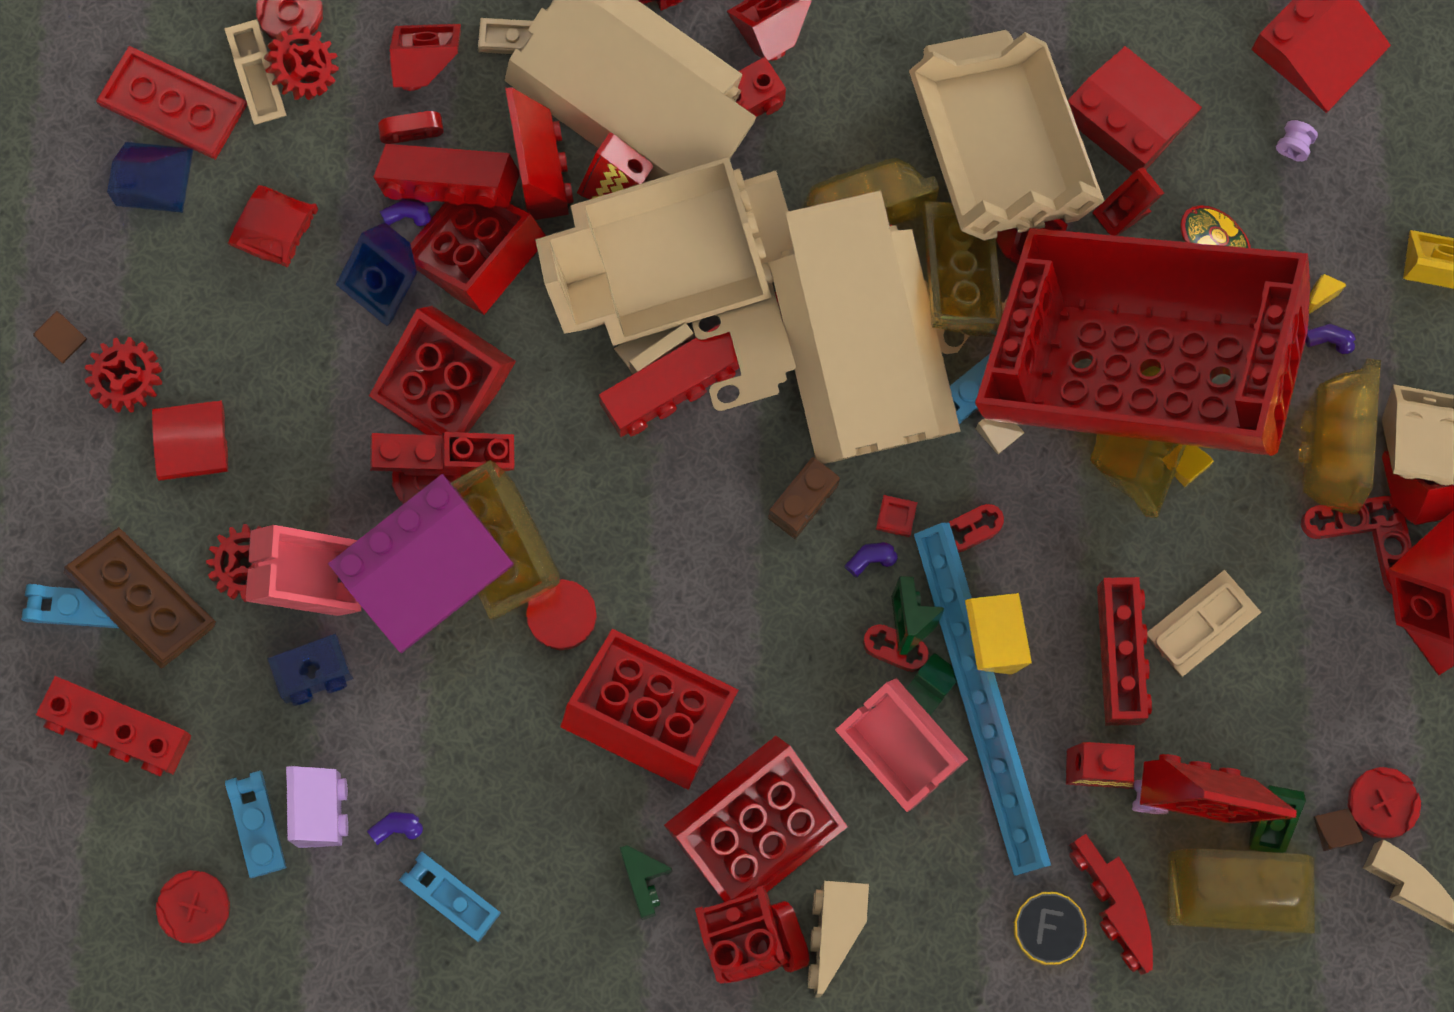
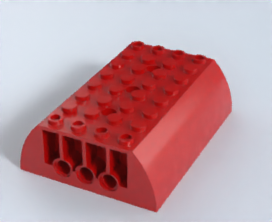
[975,228,1310,456]

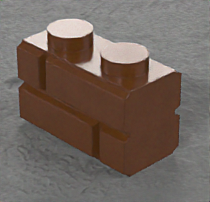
[768,457,840,540]

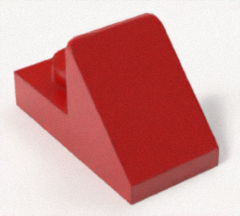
[1092,167,1165,236]

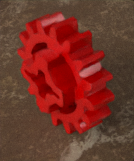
[264,26,339,100]
[84,337,163,413]
[206,524,262,602]

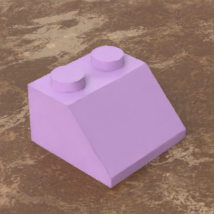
[286,766,348,848]

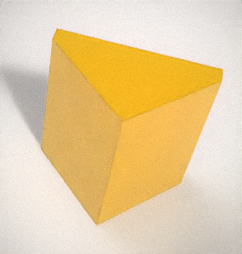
[1403,230,1454,289]
[965,593,1032,674]

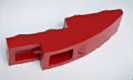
[370,432,514,476]
[1069,834,1153,975]

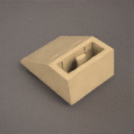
[1382,384,1454,486]
[808,881,869,998]

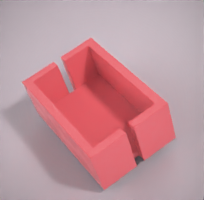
[246,525,361,616]
[835,678,968,812]

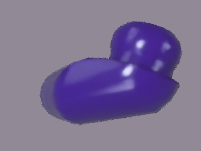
[379,199,431,227]
[1305,324,1356,354]
[844,542,898,578]
[367,812,423,845]

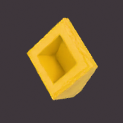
[1309,274,1346,314]
[1162,445,1214,487]

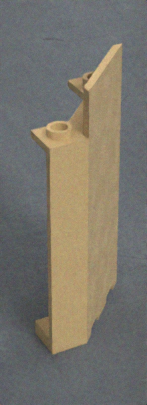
[505,0,756,182]
[909,30,1104,240]
[769,190,961,464]

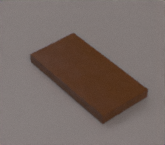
[64,527,216,669]

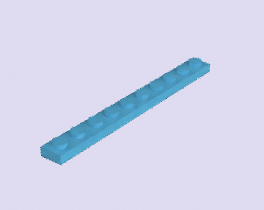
[914,523,1051,876]

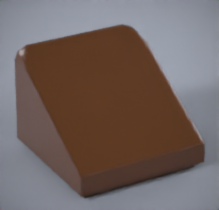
[33,311,87,364]
[1314,808,1363,851]

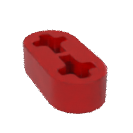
[378,111,444,144]
[948,504,1004,553]
[863,624,929,672]
[771,901,810,972]

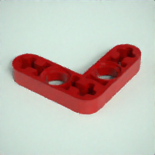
[1301,496,1412,594]

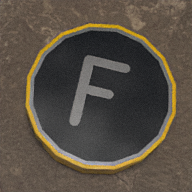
[1013,892,1087,965]

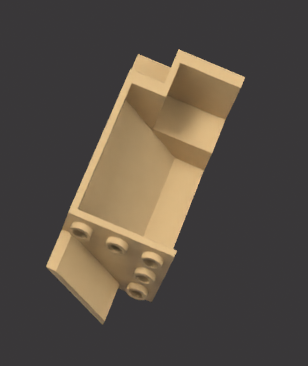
[536,157,793,346]

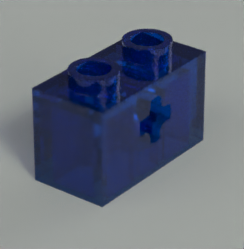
[267,634,354,706]

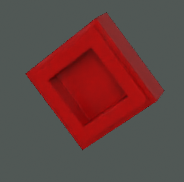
[876,495,918,537]

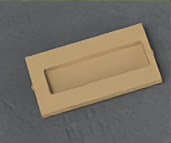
[1147,570,1262,677]

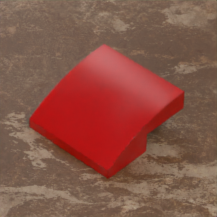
[152,400,228,481]

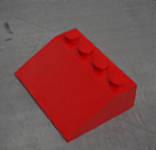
[560,629,739,790]
[664,736,848,902]

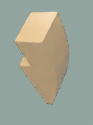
[224,19,287,125]
[1363,840,1454,932]

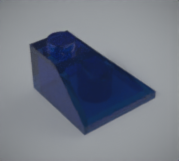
[107,142,193,213]
[336,222,417,326]

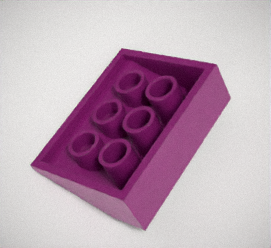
[328,474,515,654]

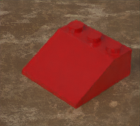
[1251,0,1391,113]
[1068,46,1202,174]
[505,87,574,220]
[400,202,546,315]
[369,306,516,436]
[1140,754,1297,824]

